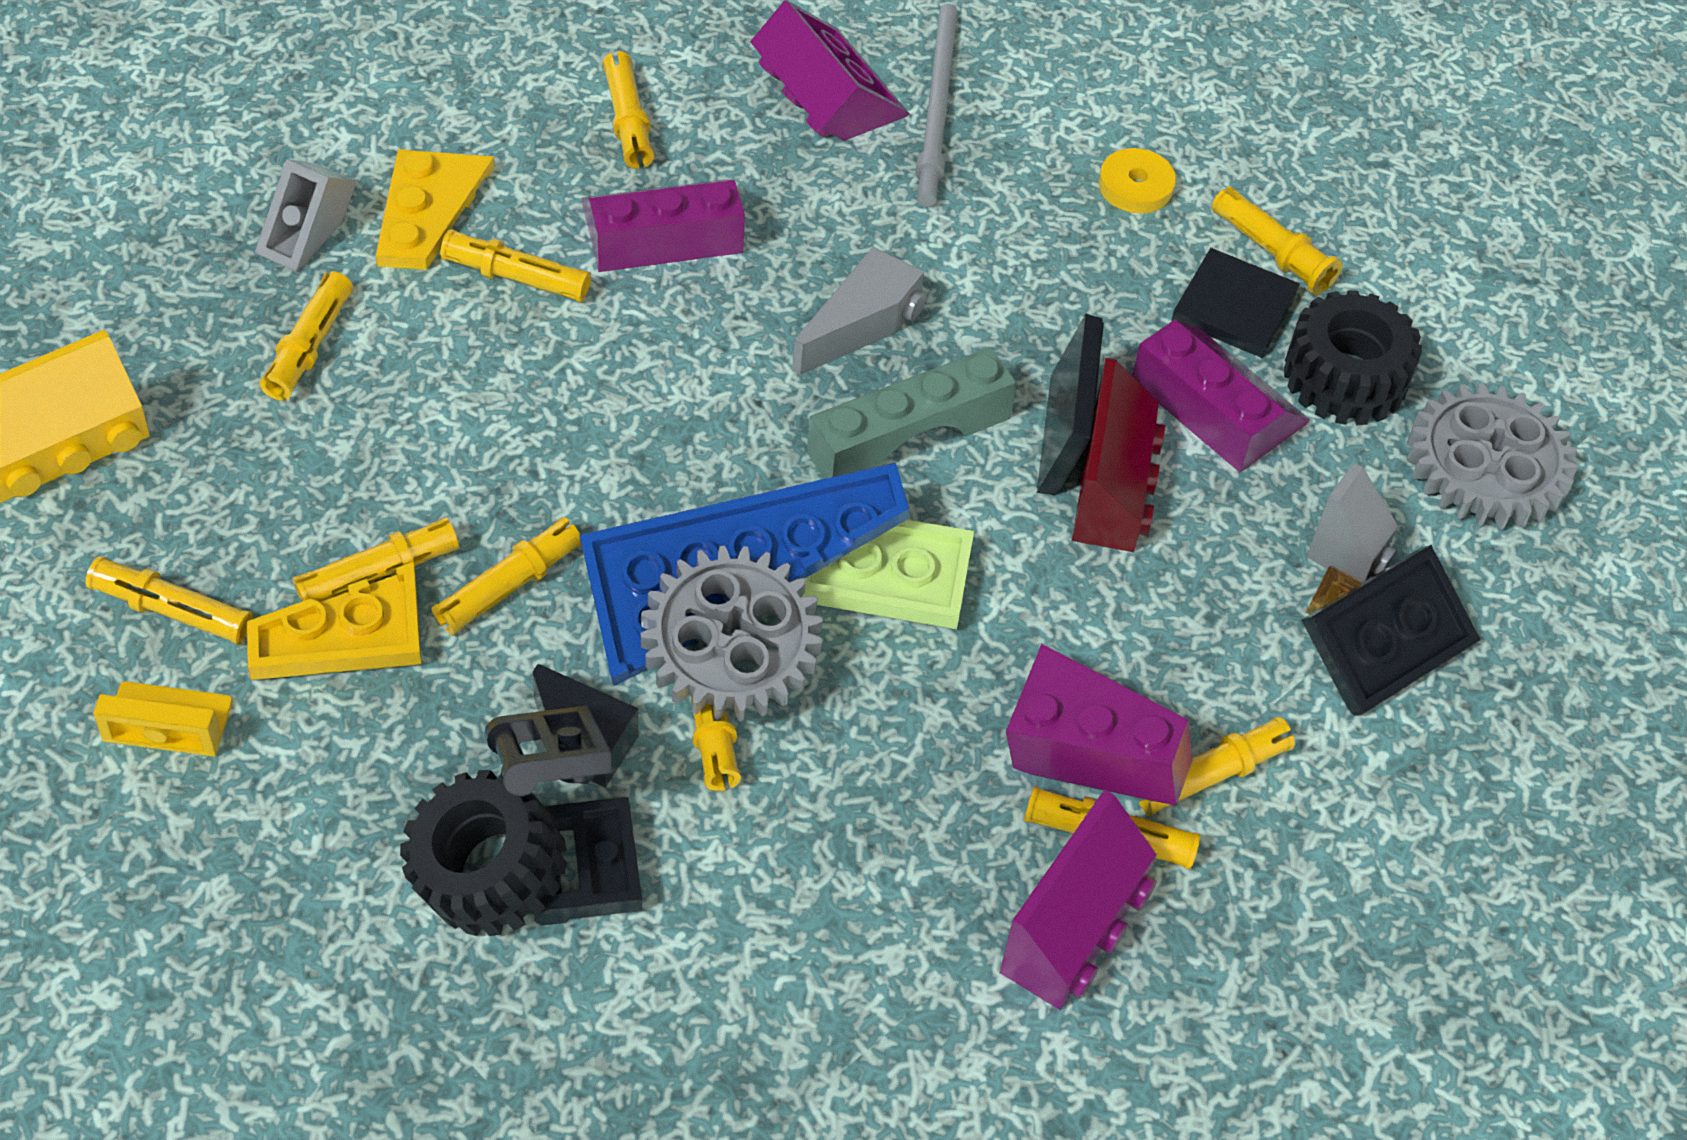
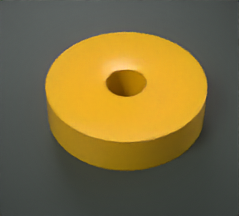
[1098,148,1176,213]

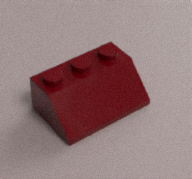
[1072,358,1165,553]

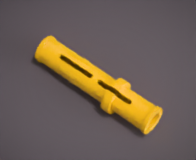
[602,51,654,169]
[440,229,592,303]
[259,271,354,401]
[292,517,460,602]
[432,517,582,636]
[86,556,254,645]
[1138,716,1295,817]
[1023,785,1200,870]

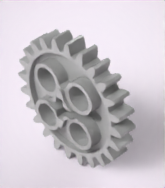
[1407,383,1578,529]
[641,546,823,721]

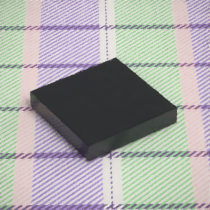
[1171,247,1300,358]

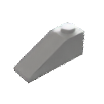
[792,247,926,375]

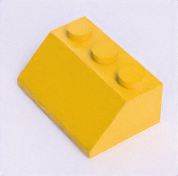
[0,329,150,503]

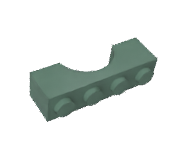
[807,347,1017,479]

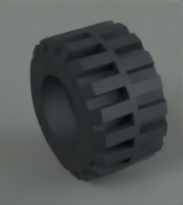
[1284,290,1422,425]
[400,770,567,936]

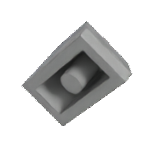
[255,159,357,272]
[1307,463,1398,586]

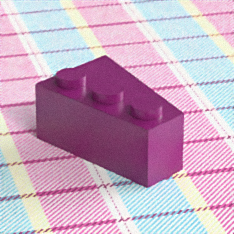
[1006,643,1193,806]

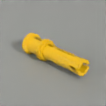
[1211,186,1343,296]

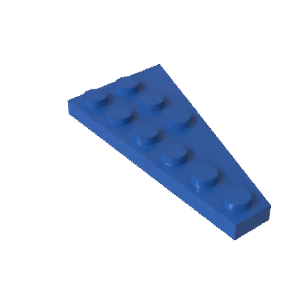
[580,463,909,686]

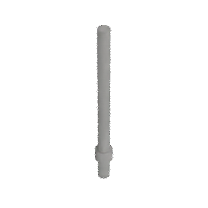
[916,4,958,207]

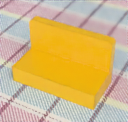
[93,681,232,757]

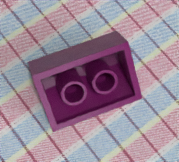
[750,0,910,141]
[581,179,745,272]
[1132,320,1310,473]
[999,789,1157,1011]

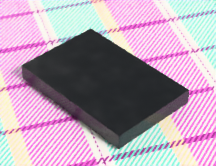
[1036,313,1104,496]
[1301,545,1481,716]

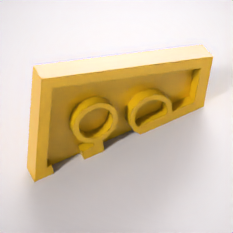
[376,149,495,270]
[247,562,421,680]

